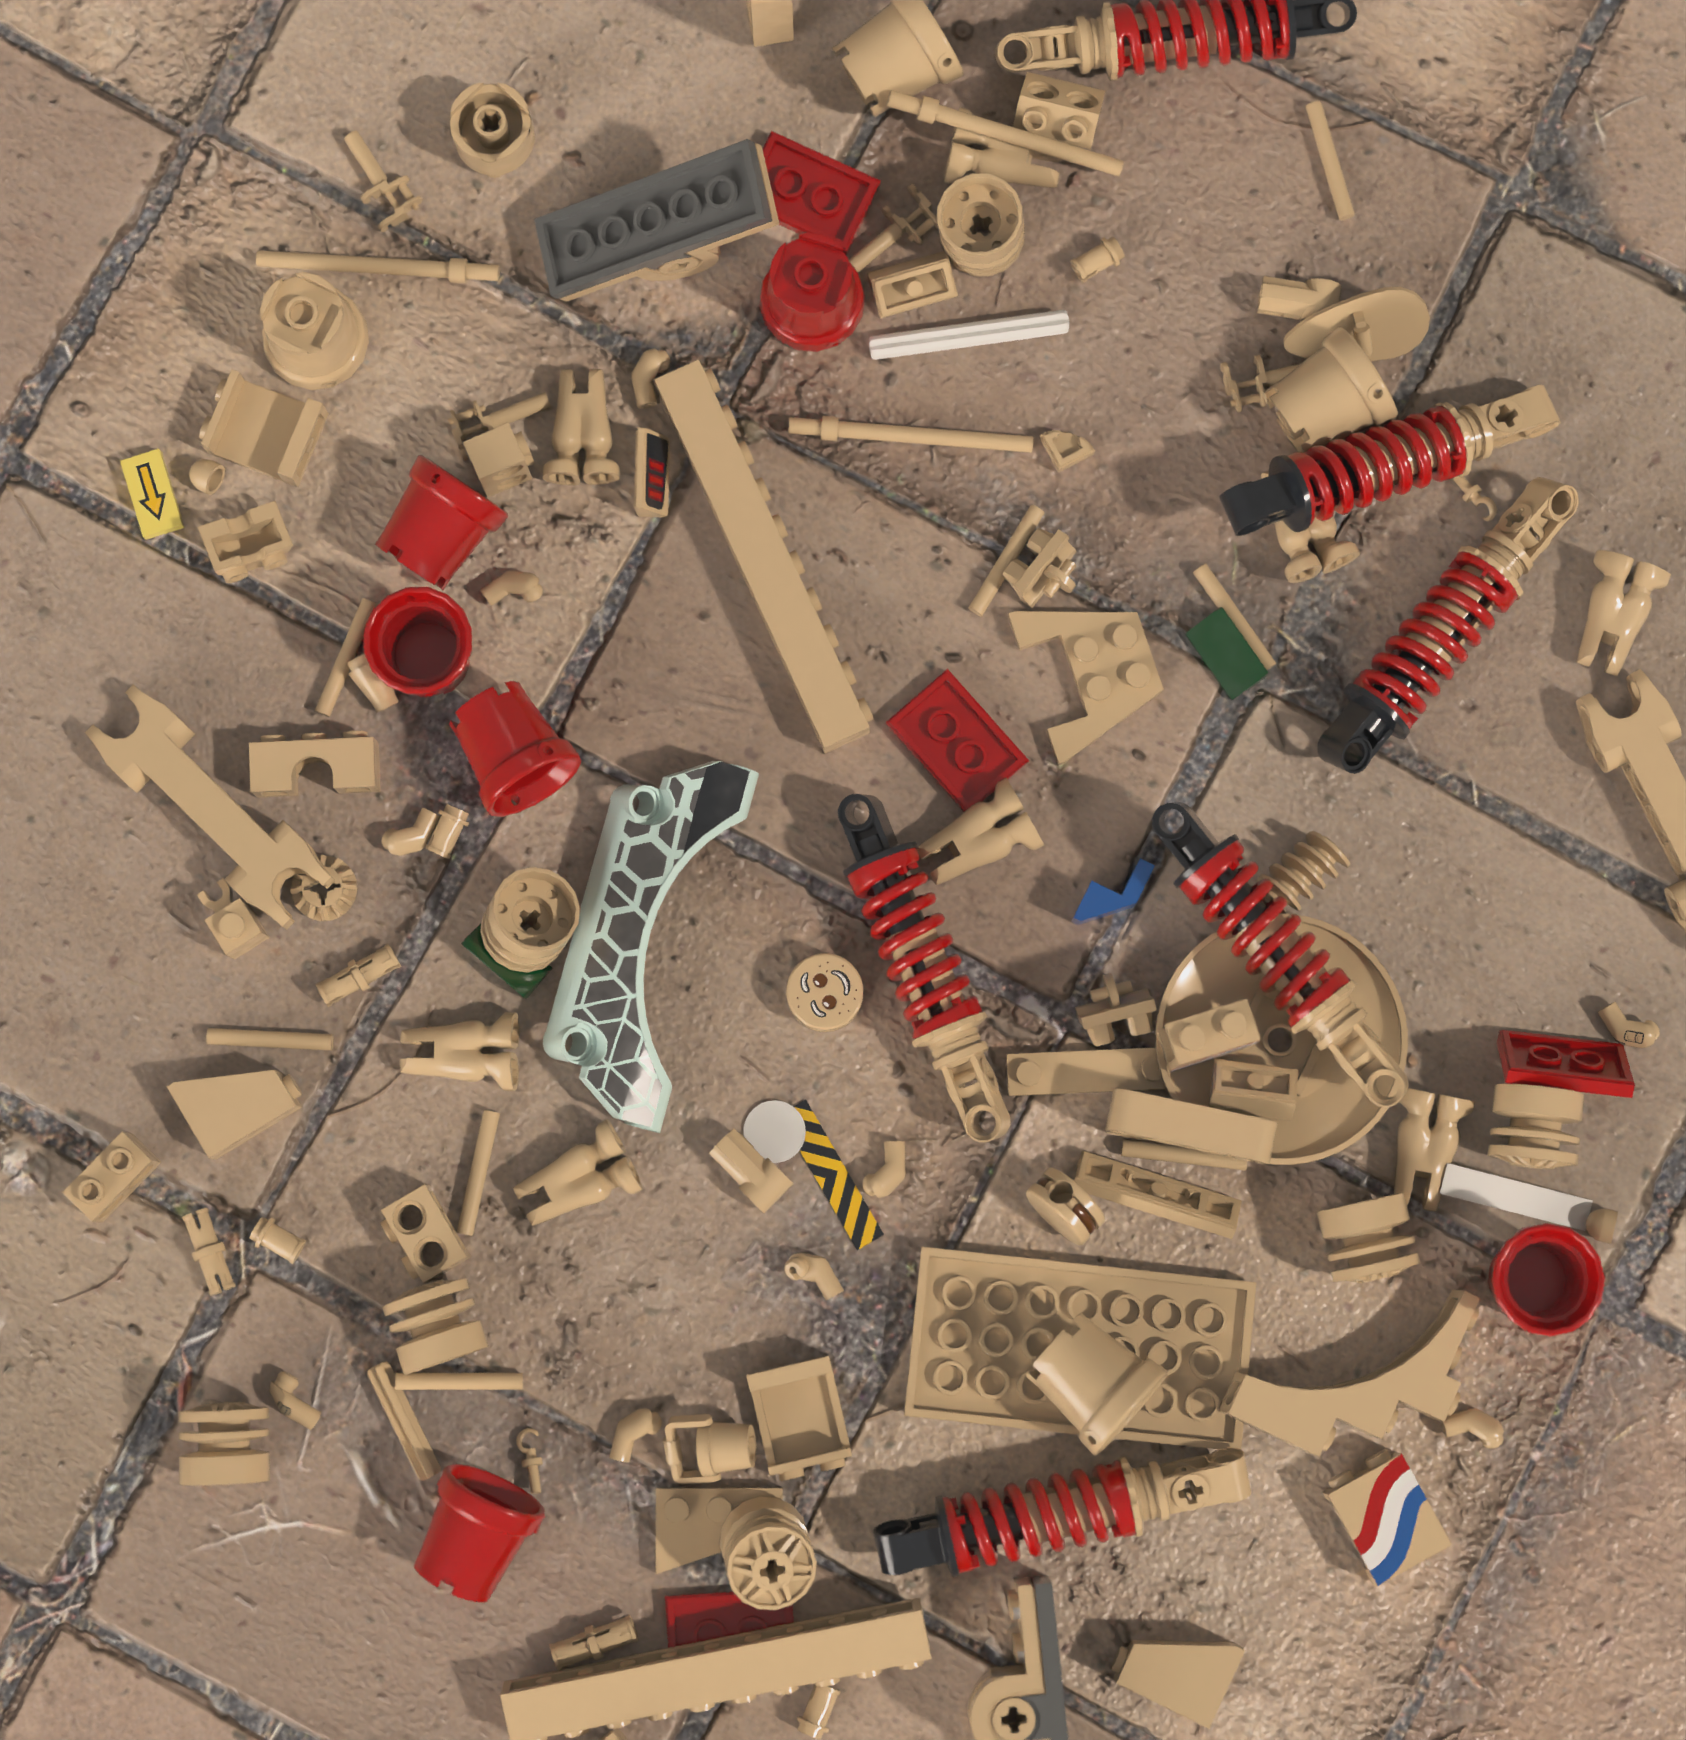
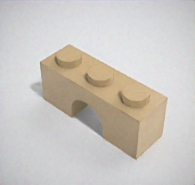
[249,731,380,798]

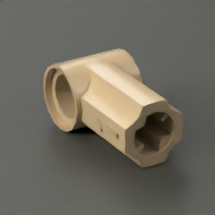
[1257,276,1342,322]
[709,1129,793,1213]

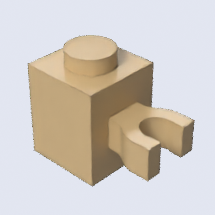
[197,878,270,960]

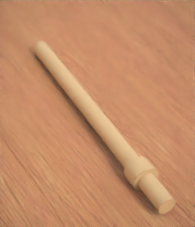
[886,90,1124,177]
[256,250,500,283]
[788,416,1033,453]

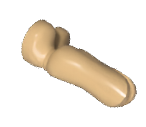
[944,107,1062,188]
[543,369,620,486]
[1261,471,1360,583]
[1577,550,1671,676]
[917,778,1044,885]
[400,1012,519,1091]
[1394,1088,1475,1211]
[513,1119,643,1226]

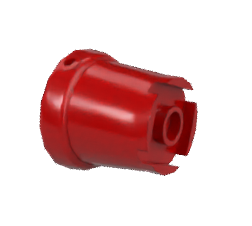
[759,233,865,352]
[375,455,508,590]
[364,587,472,698]
[449,681,582,817]
[1487,1223,1605,1337]
[414,1464,545,1603]

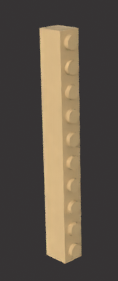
[654,359,874,754]
[500,1597,931,1740]

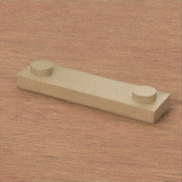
[1006,1048,1167,1096]
[1073,1151,1242,1239]

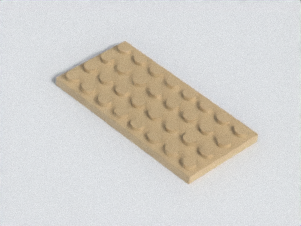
[904,1247,1257,1450]

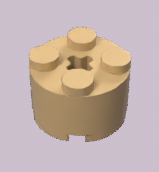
[450,82,535,178]

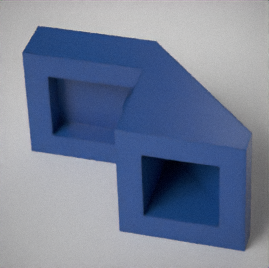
[1071,858,1155,925]

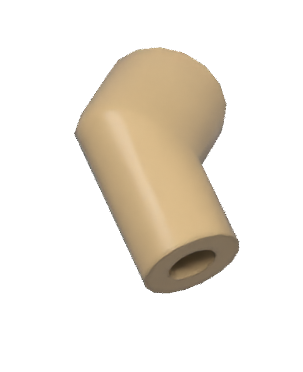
[631,348,670,409]
[479,570,543,606]
[382,808,440,856]
[863,1141,905,1198]
[784,1252,844,1301]
[609,1408,662,1463]
[1440,1408,1504,1449]

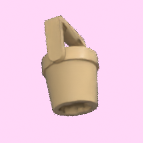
[663,1414,756,1484]

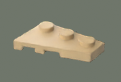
[656,1487,783,1574]

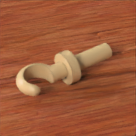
[1452,476,1497,521]
[516,1428,543,1494]

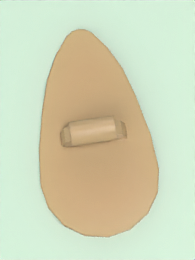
[1283,287,1430,361]

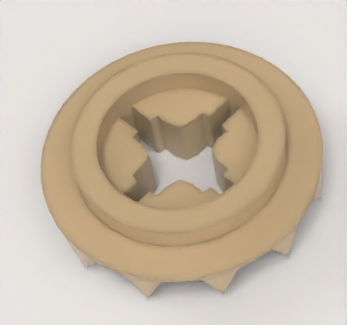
[290,855,357,921]

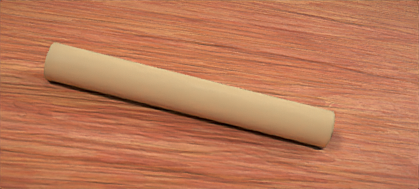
[1305,101,1355,220]
[968,505,1045,617]
[1193,563,1277,670]
[315,598,377,717]
[206,1028,334,1051]
[456,1110,500,1236]
[1121,1140,1248,1171]
[395,1373,523,1390]

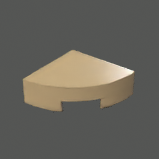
[1039,430,1095,473]

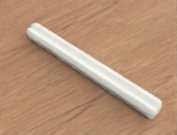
[869,310,1069,360]

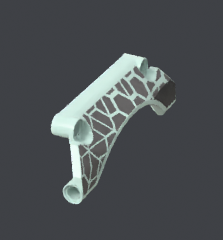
[543,761,759,1133]

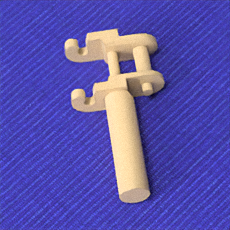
[344,131,423,232]
[849,184,938,273]
[1220,355,1300,412]
[448,392,551,461]

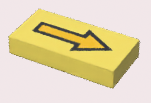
[120,449,185,540]

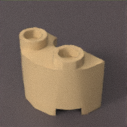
[197,501,293,583]

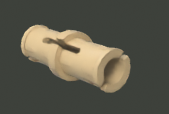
[315,943,401,1007]
[182,1208,236,1296]
[549,1615,639,1670]

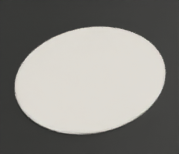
[743,1100,806,1163]

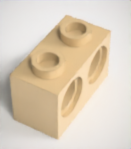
[1013,72,1105,150]
[463,422,535,498]
[62,1131,162,1223]
[380,1184,471,1283]

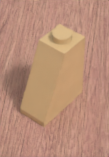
[167,1070,302,1160]
[1110,1640,1245,1729]

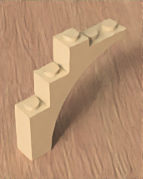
[1218,1289,1480,1457]

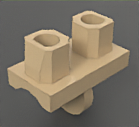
[1003,528,1076,609]
[1075,973,1157,1046]

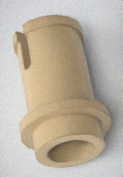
[1070,236,1125,283]
[425,804,469,859]
[249,1217,306,1264]
[797,1683,841,1740]

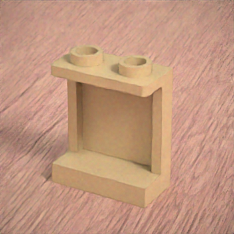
[746,1355,852,1481]

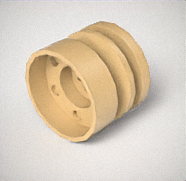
[937,174,1025,276]
[480,867,580,973]
[1488,1084,1584,1170]
[1317,1192,1420,1283]
[382,1278,489,1375]
[178,1402,270,1486]
[720,1497,817,1610]

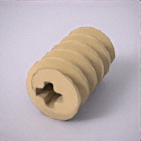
[1257,831,1350,914]

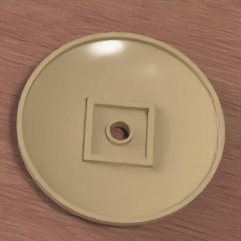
[1155,914,1408,1165]

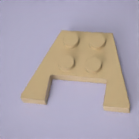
[1008,611,1164,766]

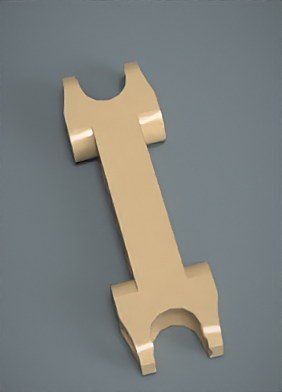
[1576,669,1686,932]
[85,684,335,930]

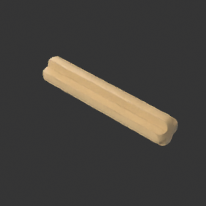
[367,1361,441,1481]

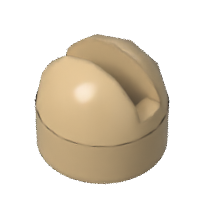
[189,459,225,495]
[1586,1208,1618,1244]

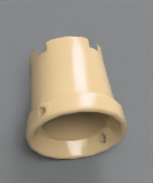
[832,0,964,117]
[260,272,369,390]
[1263,327,1398,453]
[1026,1313,1167,1455]

